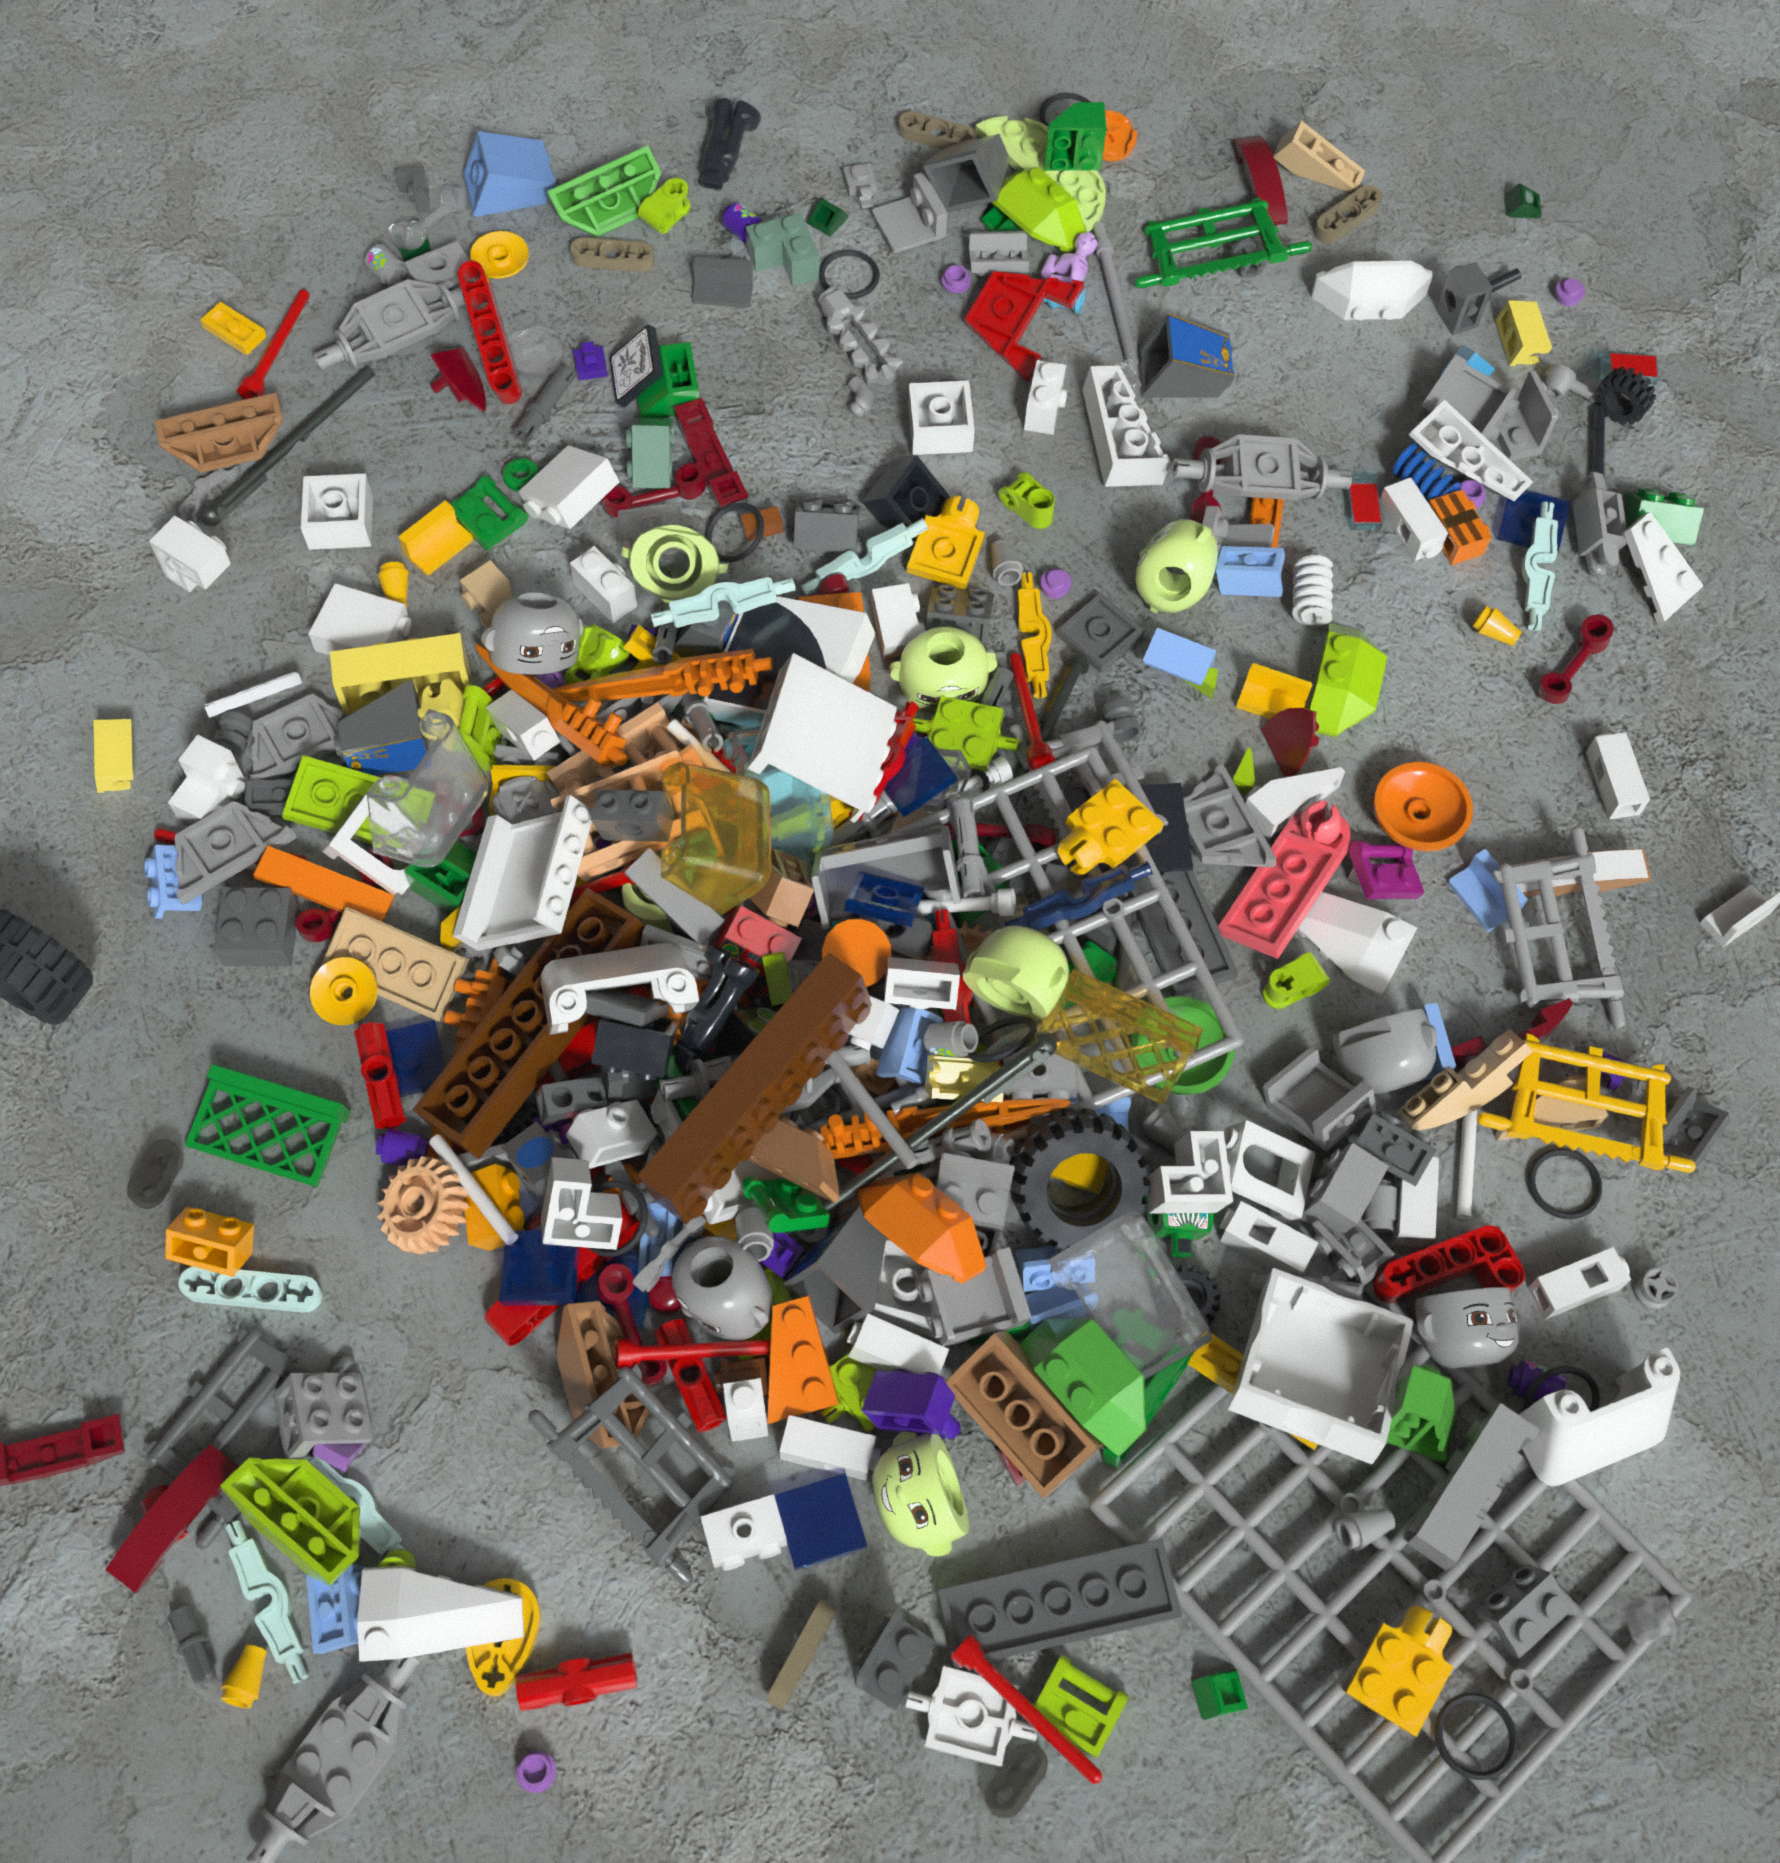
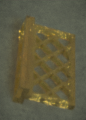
[1033,969,1203,1105]

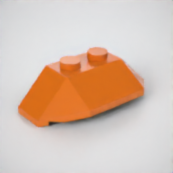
[856,1173,986,1284]

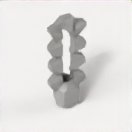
[818,287,903,385]

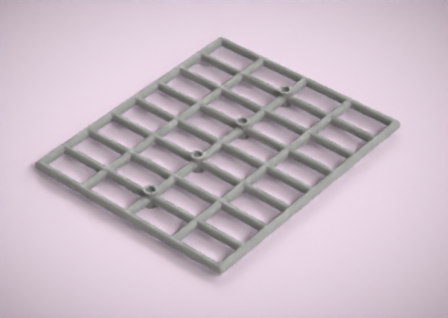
[746,746,1243,1218]
[1089,1269,1692,1863]

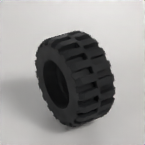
[0,909,93,1025]
[1009,1108,1151,1253]

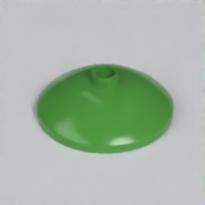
[1131,997,1235,1095]

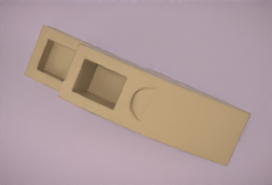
[1397,1029,1533,1131]

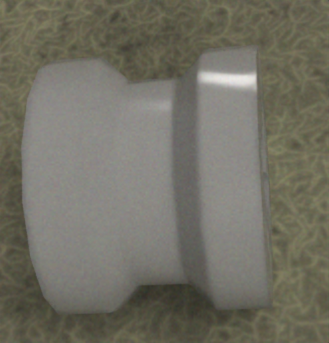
[1634,1267,1679,1310]

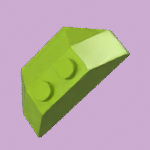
[992,166,1086,253]
[1309,623,1388,737]
[220,1458,360,1586]

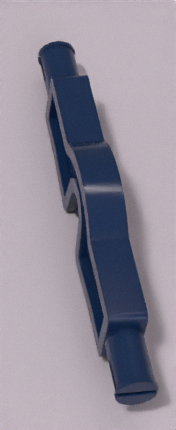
[1004,861,1153,931]

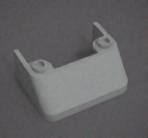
[811,826,961,930]

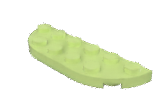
[975,116,1106,232]

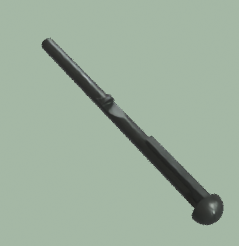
[199,366,375,526]
[983,654,1089,857]
[821,1031,1057,1214]

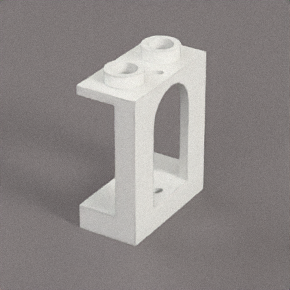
[323,793,434,895]
[1224,1120,1315,1223]

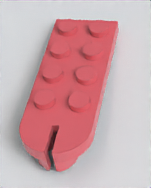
[1218,800,1351,959]

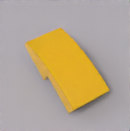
[1050,1153,1109,1195]

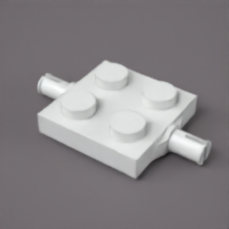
[905,1666,1038,1768]

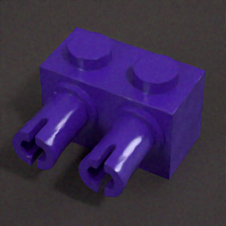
[861,1369,961,1439]

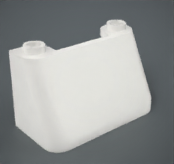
[541,943,699,1034]
[1519,1347,1680,1486]

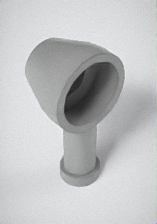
[1544,364,1597,403]

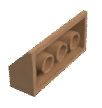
[945,1330,1104,1499]

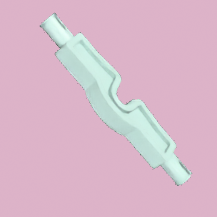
[1522,501,1558,631]
[800,518,928,595]
[650,577,795,628]
[303,1453,405,1558]
[225,1520,309,1684]

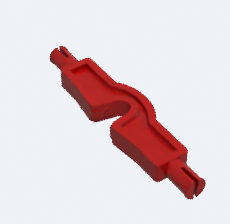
[849,701,919,821]
[932,909,973,1057]

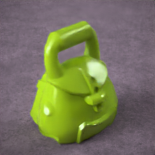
[564,623,630,685]

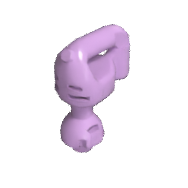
[1040,232,1098,283]

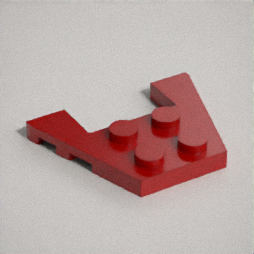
[965,271,1084,382]

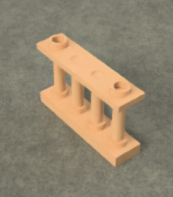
[547,702,704,840]
[550,750,710,882]

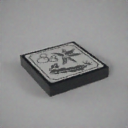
[610,324,663,408]

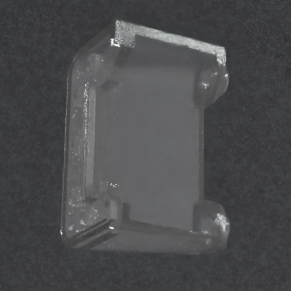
[366,709,488,868]
[1048,1211,1212,1380]

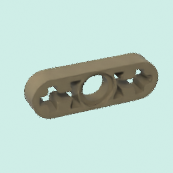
[899,111,977,150]
[1314,185,1382,243]
[570,237,655,272]
[766,1599,838,1711]

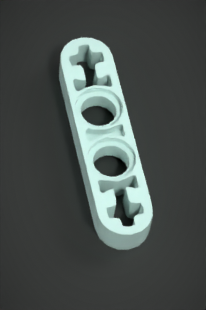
[178,1266,323,1313]

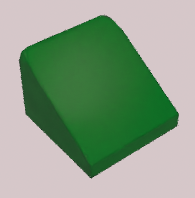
[980,206,1021,232]
[1192,1669,1248,1720]

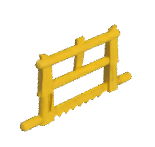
[1477,1034,1696,1173]

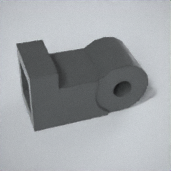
[535,1078,608,1126]

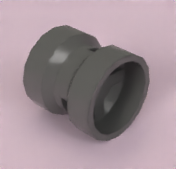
[1101,699,1141,743]
[213,711,253,756]

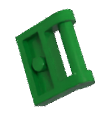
[450,475,529,551]
[740,1176,830,1233]

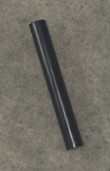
[1592,408,1605,481]

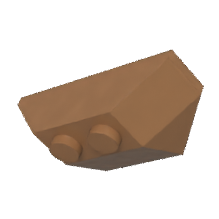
[154,393,283,473]
[747,1115,840,1203]
[556,1301,649,1449]

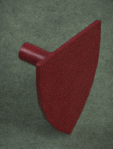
[430,347,486,412]
[1261,707,1319,778]

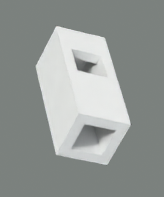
[1379,478,1448,561]
[486,690,560,761]
[1586,732,1650,819]
[1392,1157,1439,1249]
[1220,1201,1319,1276]
[1528,1247,1631,1320]
[846,1314,949,1374]
[723,1378,769,1442]
[779,1415,881,1481]

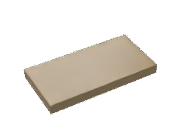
[321,907,469,1022]

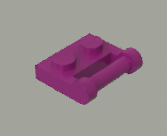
[1349,841,1425,899]

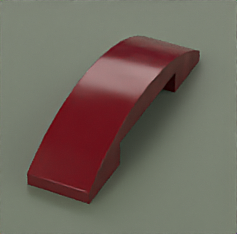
[1233,136,1288,226]
[674,398,748,508]
[1451,998,1573,1069]
[0,1414,125,1486]
[106,1444,240,1594]

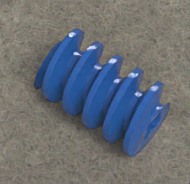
[1392,443,1461,504]

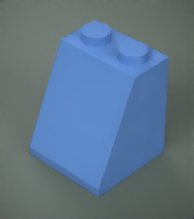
[462,131,556,217]

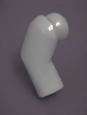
[848,376,874,417]

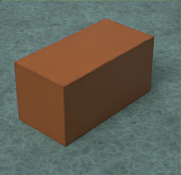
[740,506,783,542]

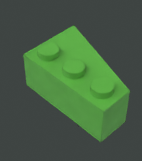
[1387,1365,1457,1464]

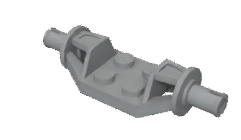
[312,279,473,372]
[1172,434,1352,500]
[659,1045,870,1113]
[246,1656,421,1863]

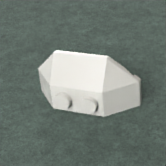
[1311,261,1433,320]

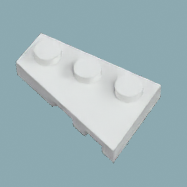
[1623,511,1703,624]

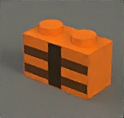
[1429,489,1491,566]

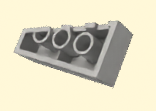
[1407,1403,1541,1571]

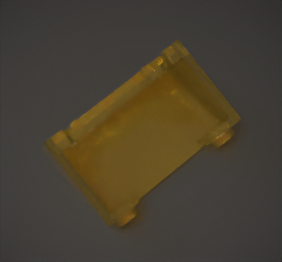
[661,762,772,915]

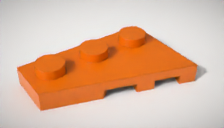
[767,1295,840,1424]

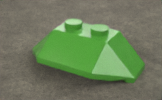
[547,145,661,238]
[1020,1319,1146,1456]

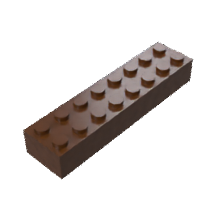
[412,888,645,1159]
[637,952,872,1225]

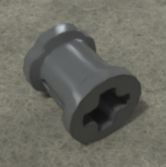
[1230,238,1266,278]

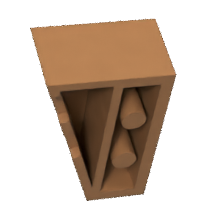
[725,836,814,927]

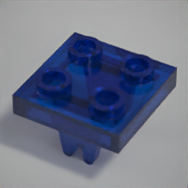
[499,1230,580,1306]

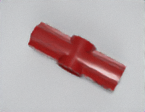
[354,1022,406,1129]
[654,1318,727,1433]
[516,1653,638,1712]

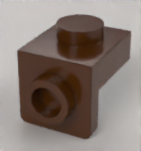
[714,1357,769,1398]

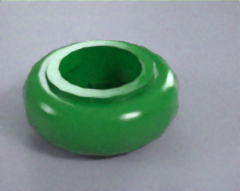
[502,458,540,492]

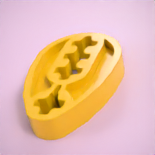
[465,1578,541,1697]

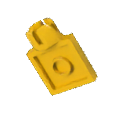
[907,496,985,590]
[1057,778,1164,875]
[1344,1605,1454,1737]

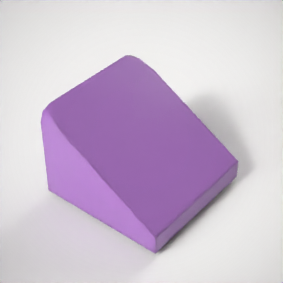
[312,1443,365,1472]

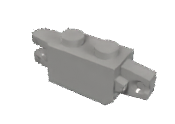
[1572,472,1628,578]

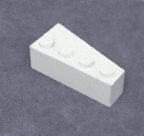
[1082,366,1172,487]

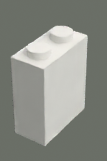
[519,445,619,529]
[309,584,411,656]

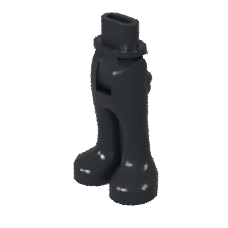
[700,98,761,190]
[674,944,760,1072]

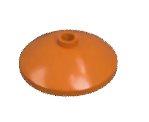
[1373,762,1473,851]

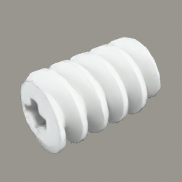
[1292,555,1333,627]

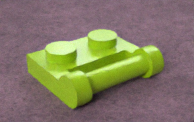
[452,685,502,771]
[1034,1654,1130,1759]

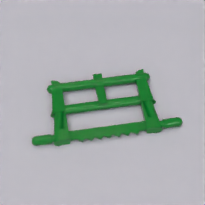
[1134,197,1312,289]

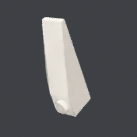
[1409,400,1533,501]
[1296,892,1417,998]
[357,1565,524,1661]

